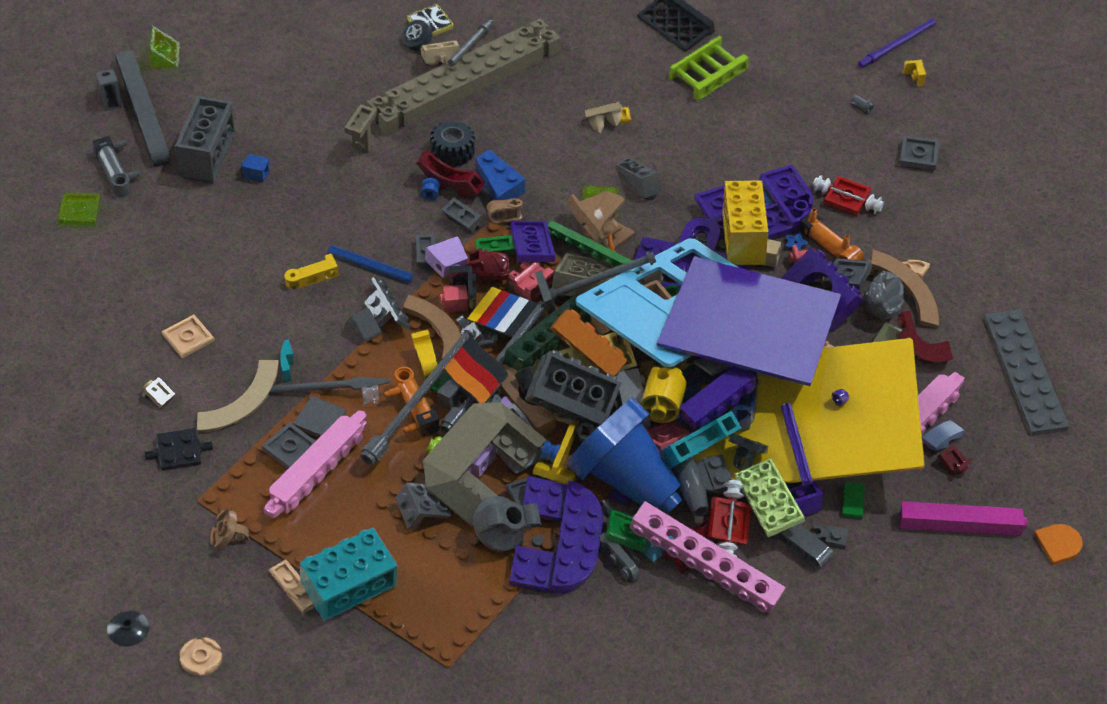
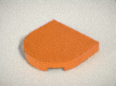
[1034,524,1083,565]

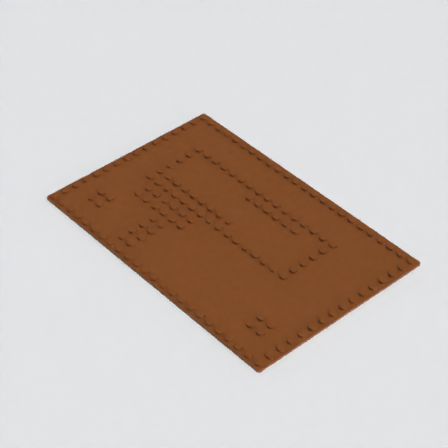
[198,220,701,668]

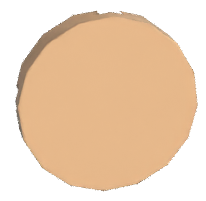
[180,638,222,676]

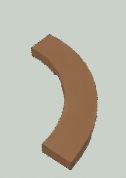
[870,250,939,328]
[403,295,461,360]

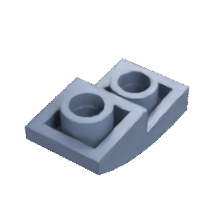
[922,420,965,451]

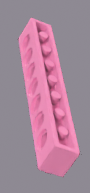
[629,501,786,614]

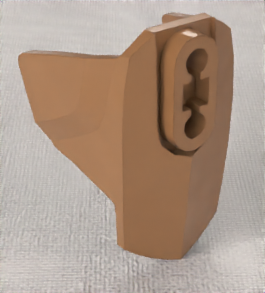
[567,191,635,249]

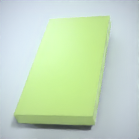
[734,458,805,537]

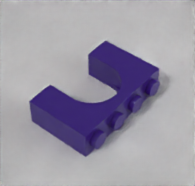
[781,247,864,332]

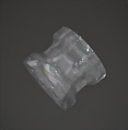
[362,384,380,405]

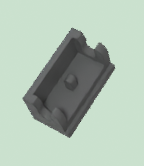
[442,198,483,235]

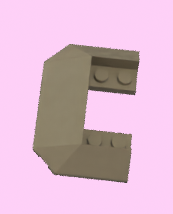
[423,402,546,527]

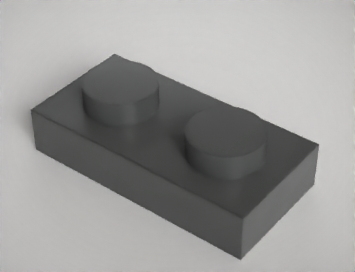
[416,234,435,267]

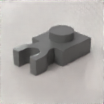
[813,524,849,549]

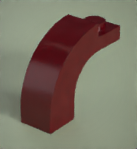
[895,310,953,364]

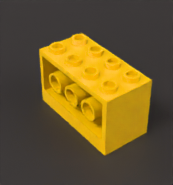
[722,181,768,265]

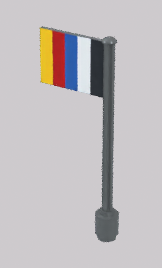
[440,287,547,434]

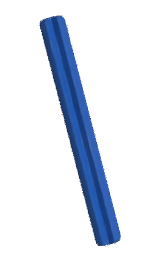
[328,245,413,284]

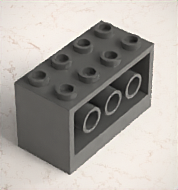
[175,96,235,182]
[524,350,622,430]

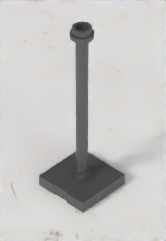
[535,251,656,322]

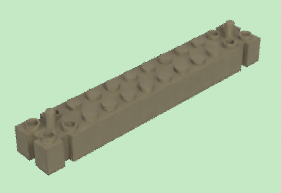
[367,18,560,136]

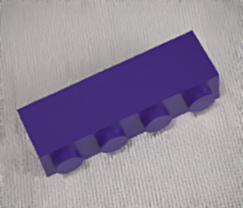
[680,366,756,431]

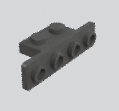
[364,277,410,330]

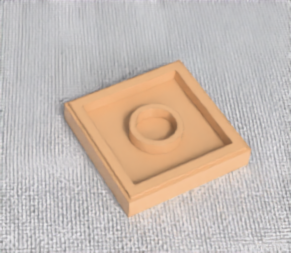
[161,315,215,358]

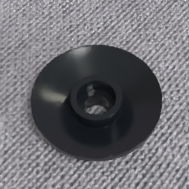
[107,611,149,646]

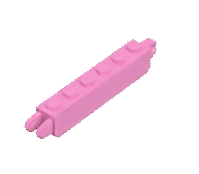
[918,372,964,435]
[264,411,367,519]

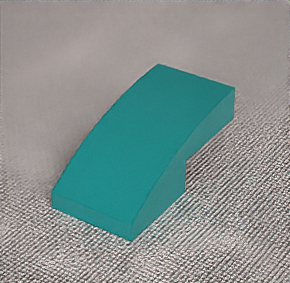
[281,339,294,382]

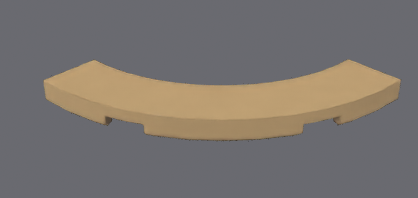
[197,360,279,432]

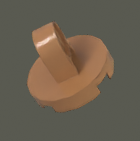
[210,508,249,549]

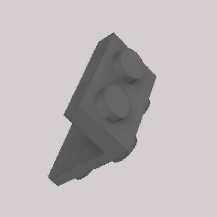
[395,483,452,530]

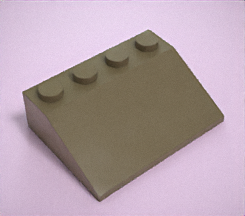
[552,253,621,299]

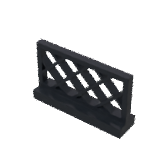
[637,0,715,52]

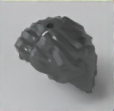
[863,271,905,320]

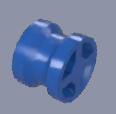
[420,178,440,200]
[540,440,561,464]

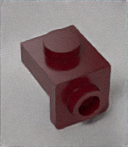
[937,444,973,475]

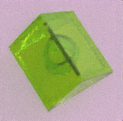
[149,26,180,68]

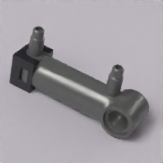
[92,136,141,197]

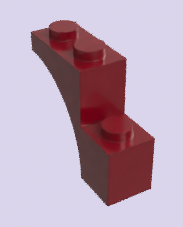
[416,150,485,198]

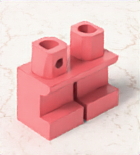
[508,262,554,301]

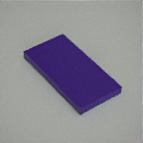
[510,221,555,262]

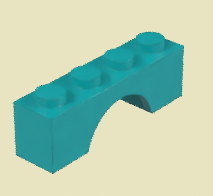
[660,411,741,469]

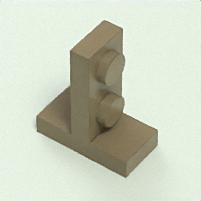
[344,104,377,153]

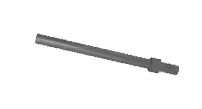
[448,19,493,66]

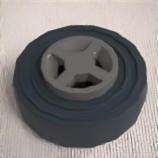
[402,20,433,50]

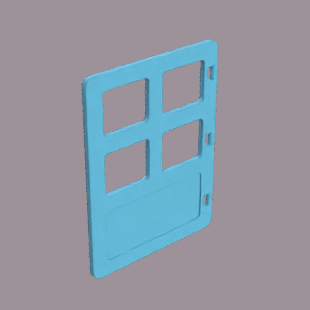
[576,238,739,367]

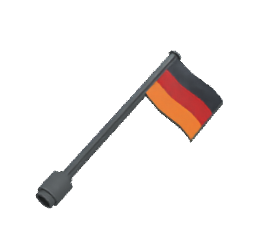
[360,329,508,465]

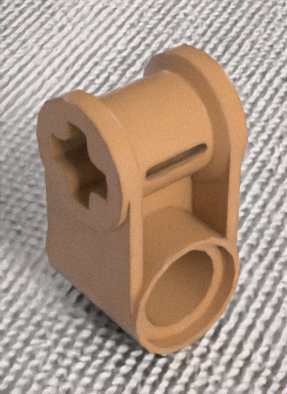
[487,198,523,223]

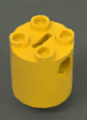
[640,367,686,423]

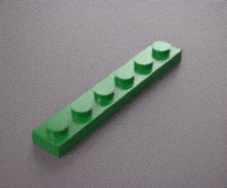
[547,220,640,274]

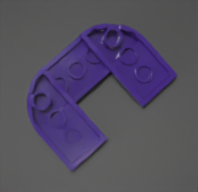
[694,164,813,240]
[509,476,603,593]

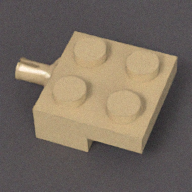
[420,40,459,65]

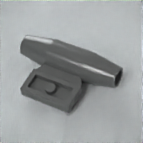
[673,455,732,517]

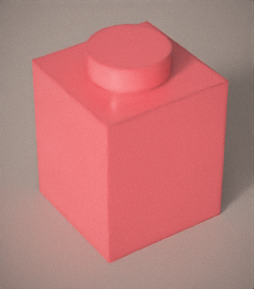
[440,284,468,313]

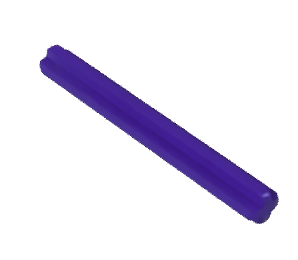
[781,403,813,486]

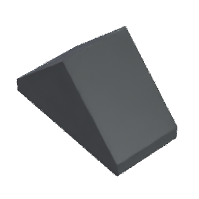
[347,307,382,342]

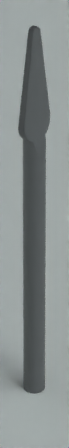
[269,377,391,394]

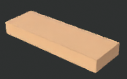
[269,560,315,614]

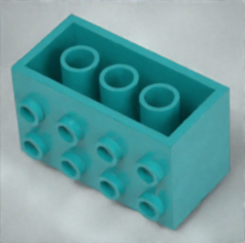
[300,528,398,621]

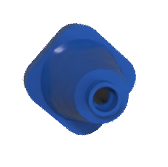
[566,397,683,514]

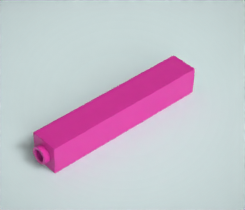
[900,501,1027,536]

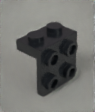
[449,266,476,315]

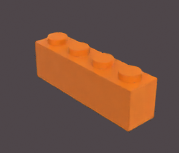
[550,309,627,376]

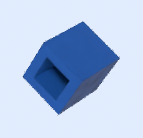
[241,154,270,183]

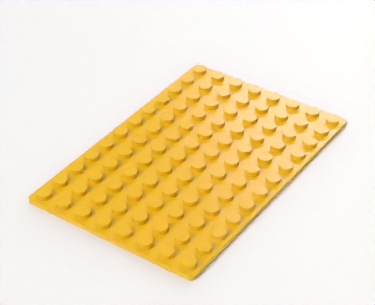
[680,338,924,484]

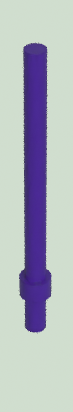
[858,19,936,68]

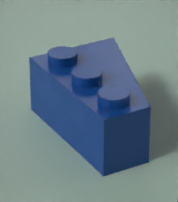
[476,149,525,200]

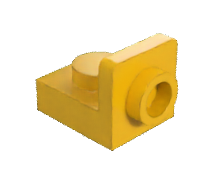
[903,60,926,86]

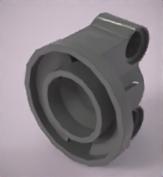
[473,496,541,552]

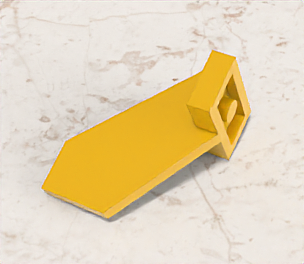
[533,419,580,484]

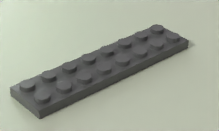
[984,309,1069,435]

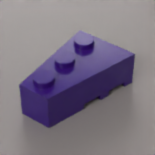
[786,481,823,516]

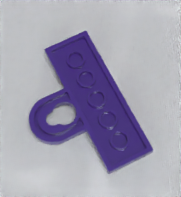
[634,218,749,278]

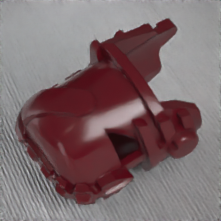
[465,248,510,285]

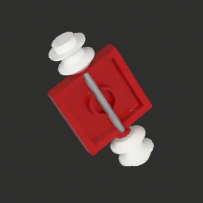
[812,175,884,216]
[708,480,751,557]

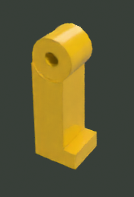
[284,253,339,289]
[411,330,438,378]

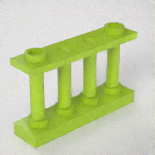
[669,36,749,101]

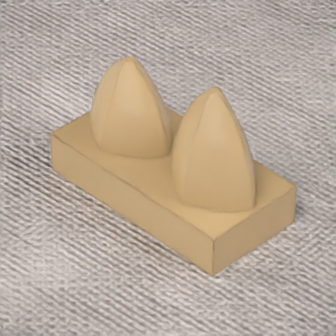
[585,102,623,133]

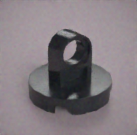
[729,434,769,470]

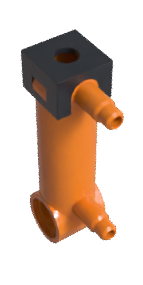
[799,209,864,261]
[384,367,440,437]

